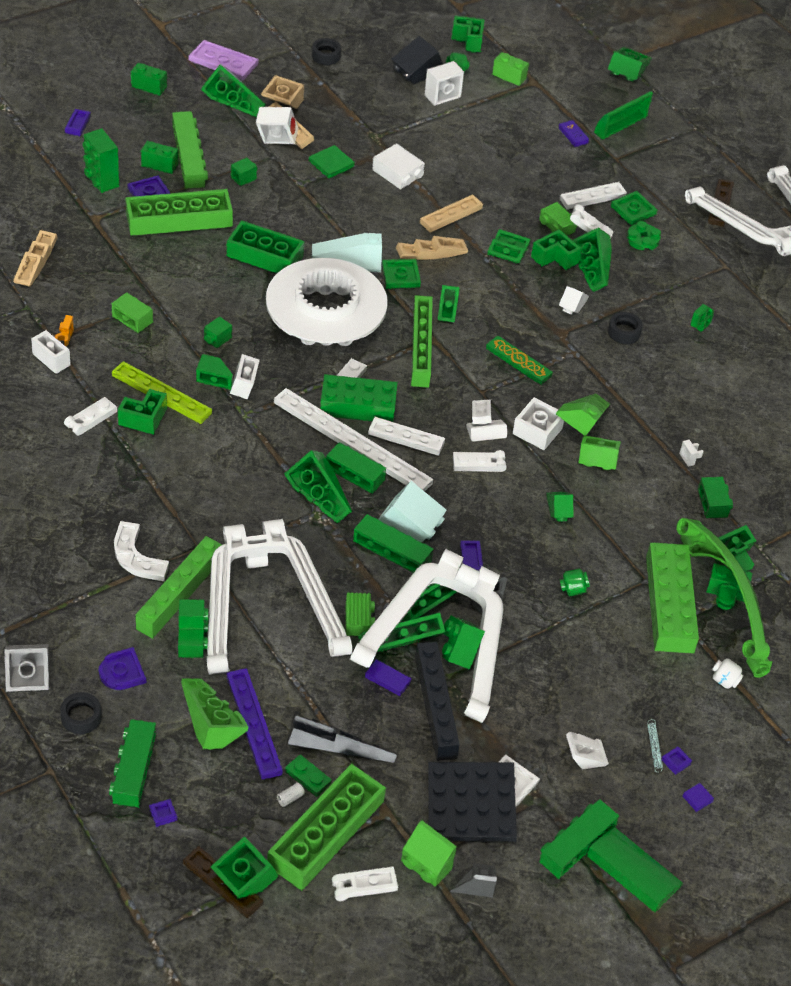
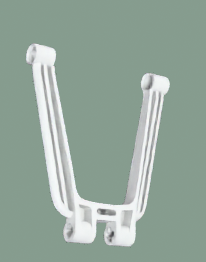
[685,165,791,256]
[207,519,352,675]
[350,549,503,723]

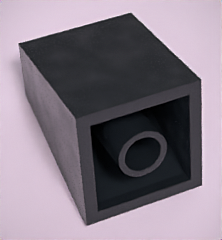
[392,35,443,84]

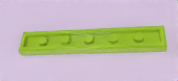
[112,361,212,424]

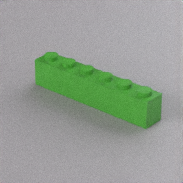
[172,111,208,189]
[411,295,433,387]
[135,536,222,639]

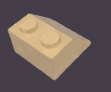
[261,75,304,109]

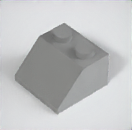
[4,644,49,691]

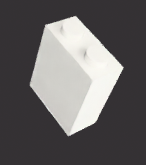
[372,143,424,189]

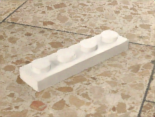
[560,182,626,210]
[368,417,445,456]

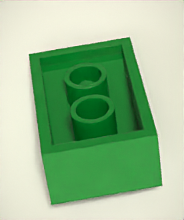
[608,47,652,81]

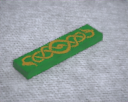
[486,336,553,385]

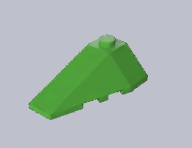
[556,393,610,436]
[181,679,249,750]

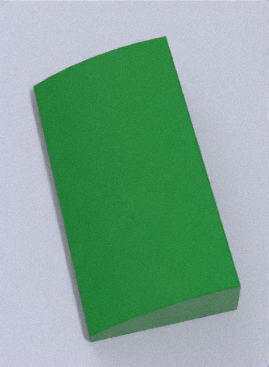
[594,91,653,140]
[587,828,683,912]

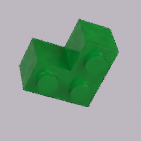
[451,16,485,52]
[531,230,582,270]
[118,389,167,435]
[178,599,208,658]
[442,615,485,669]

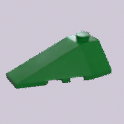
[201,64,266,117]
[572,227,612,292]
[284,450,352,523]

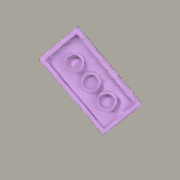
[189,40,258,80]

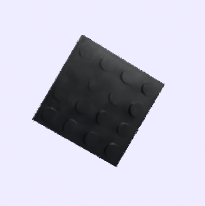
[428,762,517,842]

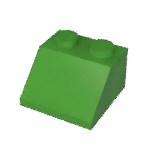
[401,820,457,887]

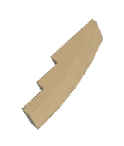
[13,230,58,287]
[396,236,468,260]

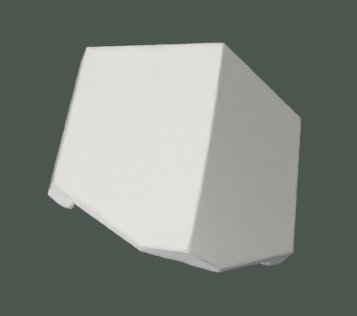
[566,732,608,769]

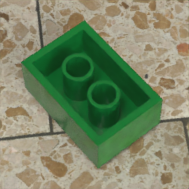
[82,128,119,193]

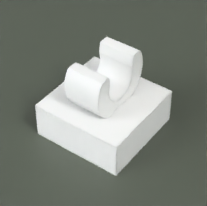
[679,440,703,466]

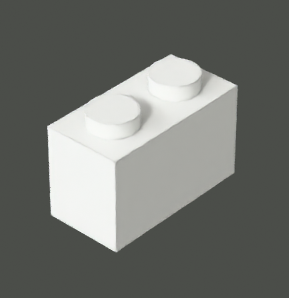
[31,330,70,374]
[230,354,259,399]

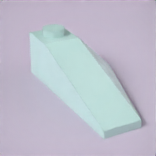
[312,233,382,272]

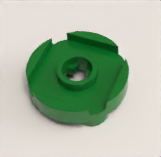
[627,221,661,250]

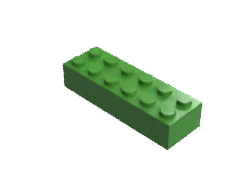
[126,189,233,236]
[646,543,699,653]
[267,764,386,891]

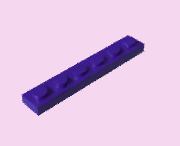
[227,668,283,780]

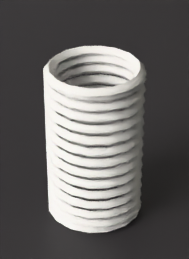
[277,783,305,807]

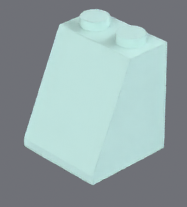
[378,481,447,543]

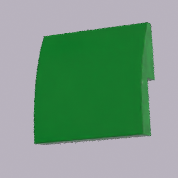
[487,229,531,264]

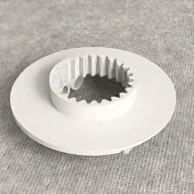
[266,258,387,346]

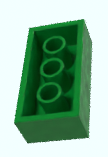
[227,220,304,273]
[320,374,397,422]

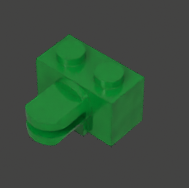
[715,525,756,572]
[706,563,752,610]

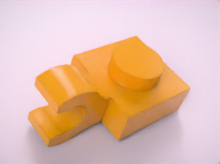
[55,315,74,346]

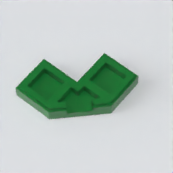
[690,304,714,332]

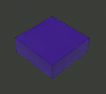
[661,746,692,775]
[683,783,714,812]
[149,799,177,827]

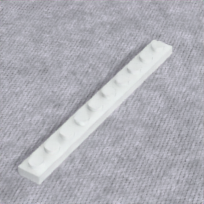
[274,388,433,492]

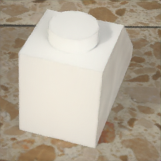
[559,286,589,315]

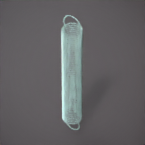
[648,719,663,772]

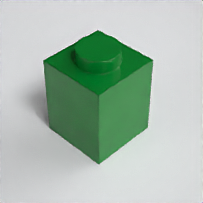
[231,158,257,186]
[204,316,232,348]

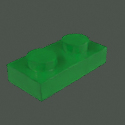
[285,754,332,798]

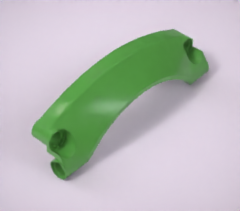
[677,518,772,678]

